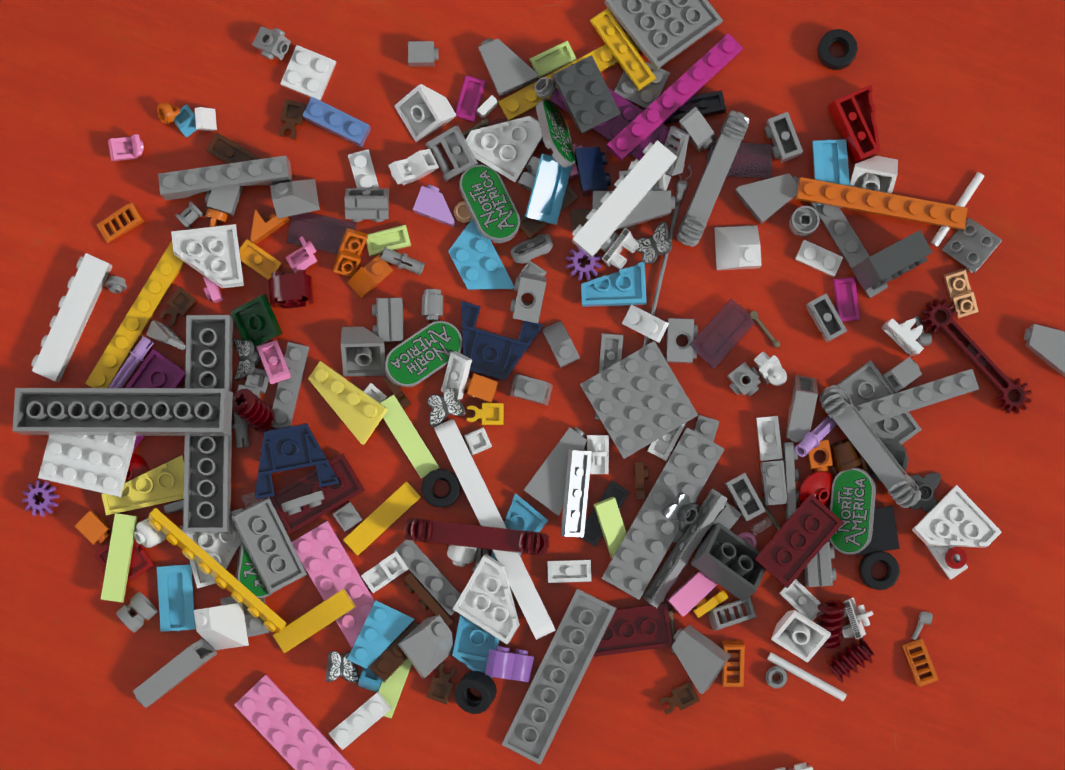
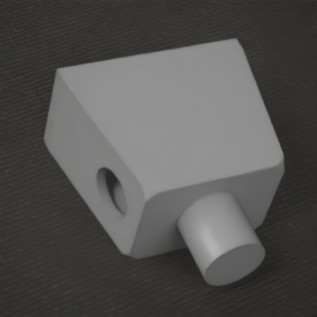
[508,375,553,406]

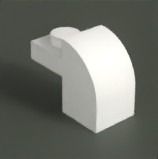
[388,149,439,186]

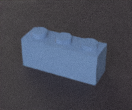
[302,97,371,148]

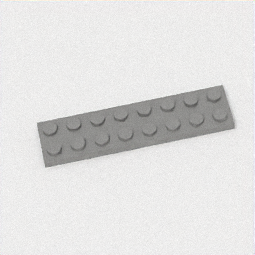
[601,428,724,600]
[502,588,617,764]

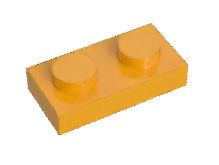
[239,239,282,280]

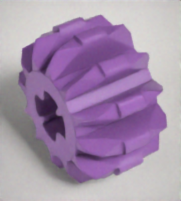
[566,246,602,281]
[22,480,60,517]

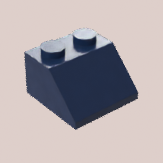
[574,147,611,197]

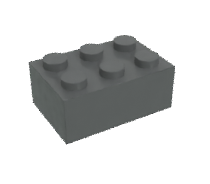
[551,55,621,135]
[852,230,933,291]
[691,522,766,601]

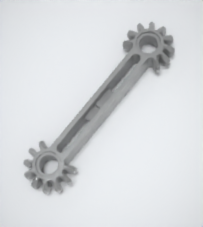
[676,110,749,247]
[819,385,921,508]

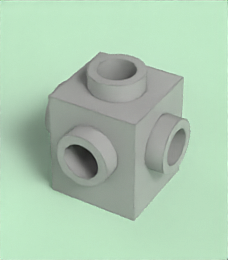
[252,26,291,60]
[726,362,761,397]

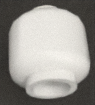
[134,518,166,548]
[447,545,477,567]

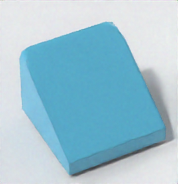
[173,104,196,137]
[358,667,382,692]

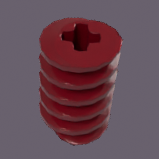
[232,389,275,432]
[815,600,846,649]
[826,638,874,683]

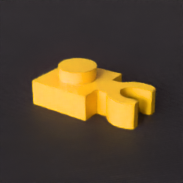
[467,403,504,425]
[692,590,728,618]

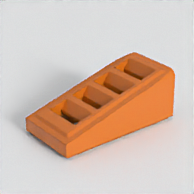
[97,202,145,243]
[902,638,939,687]
[721,640,745,687]

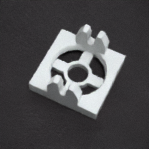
[881,318,924,357]

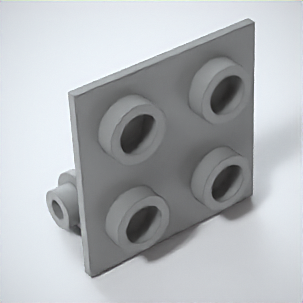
[942,218,1003,274]

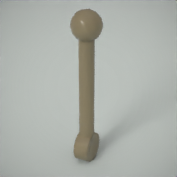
[462,118,489,137]
[749,311,780,348]
[760,499,781,530]
[668,609,676,654]

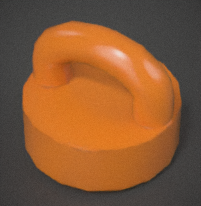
[157,102,180,124]
[205,208,228,227]

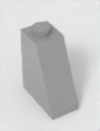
[478,38,538,97]
[734,173,799,225]
[1023,324,1065,378]
[786,375,818,442]
[672,625,731,694]

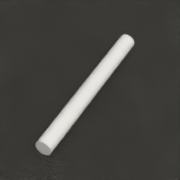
[930,172,985,247]
[767,652,847,701]

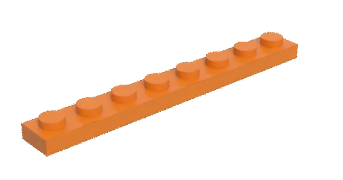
[796,177,968,230]

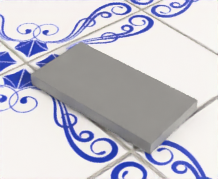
[837,360,922,444]
[230,497,307,594]

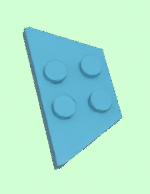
[448,218,514,290]
[453,614,499,678]

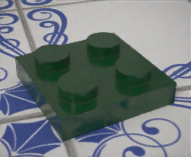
[230,294,283,348]

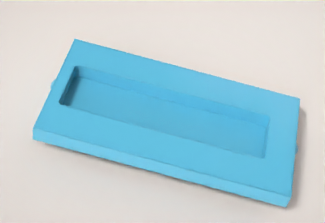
[812,139,850,205]
[525,154,572,225]
[157,564,196,632]

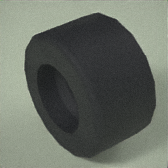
[817,29,858,70]
[421,469,461,508]
[858,551,900,590]
[454,671,497,714]

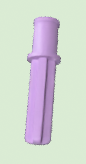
[108,335,154,388]
[795,415,837,457]

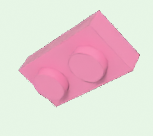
[257,340,291,385]

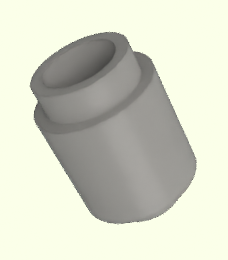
[421,289,443,321]

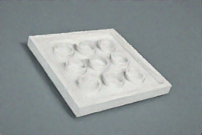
[38,435,136,497]

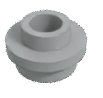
[534,77,555,98]
[105,276,127,293]
[765,666,787,688]

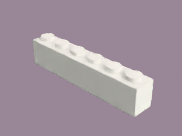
[572,140,677,258]
[31,253,113,383]

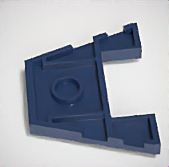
[461,301,543,381]
[255,423,339,499]

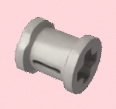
[175,201,204,230]

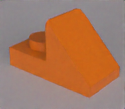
[250,210,290,245]
[347,254,394,299]

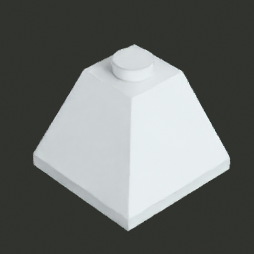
[394,84,457,142]
[850,156,898,194]
[714,225,762,271]
[193,602,249,650]
[771,610,831,663]

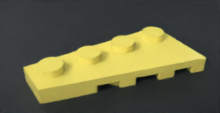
[308,361,388,445]
[101,455,184,515]

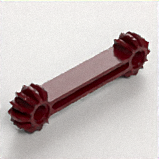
[921,299,1032,414]
[404,518,549,556]

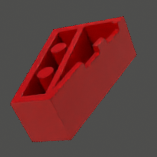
[827,85,880,164]

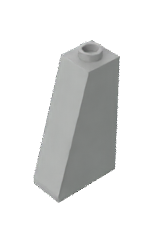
[592,191,675,231]
[524,427,587,516]
[133,638,218,708]

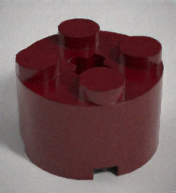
[268,270,313,309]

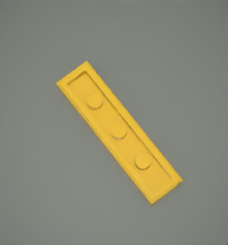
[590,8,656,91]
[343,481,421,556]
[273,588,356,653]

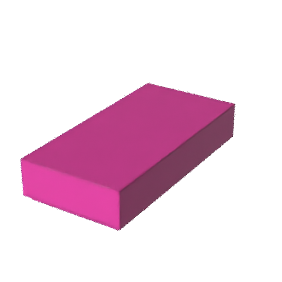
[455,75,486,123]
[833,277,860,322]

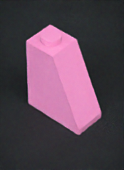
[666,570,718,617]

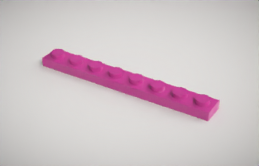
[606,33,743,161]

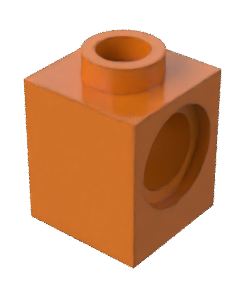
[465,374,499,403]
[807,440,833,472]
[75,511,112,544]

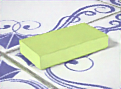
[529,40,577,79]
[366,225,411,256]

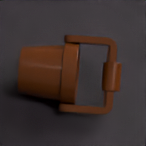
[831,439,871,477]

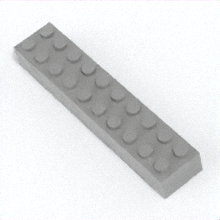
[183,315,233,534]
[12,388,233,436]

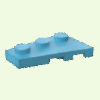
[581,262,647,307]
[490,493,548,561]
[347,600,414,669]

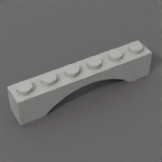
[158,156,292,201]

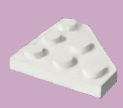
[466,116,542,182]
[171,224,244,288]
[912,485,1002,548]
[180,508,244,589]
[453,554,520,644]

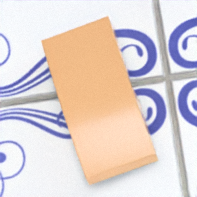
[943,268,979,318]

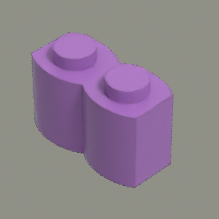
[485,646,534,682]

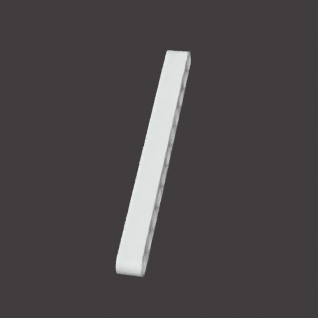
[434,418,556,640]

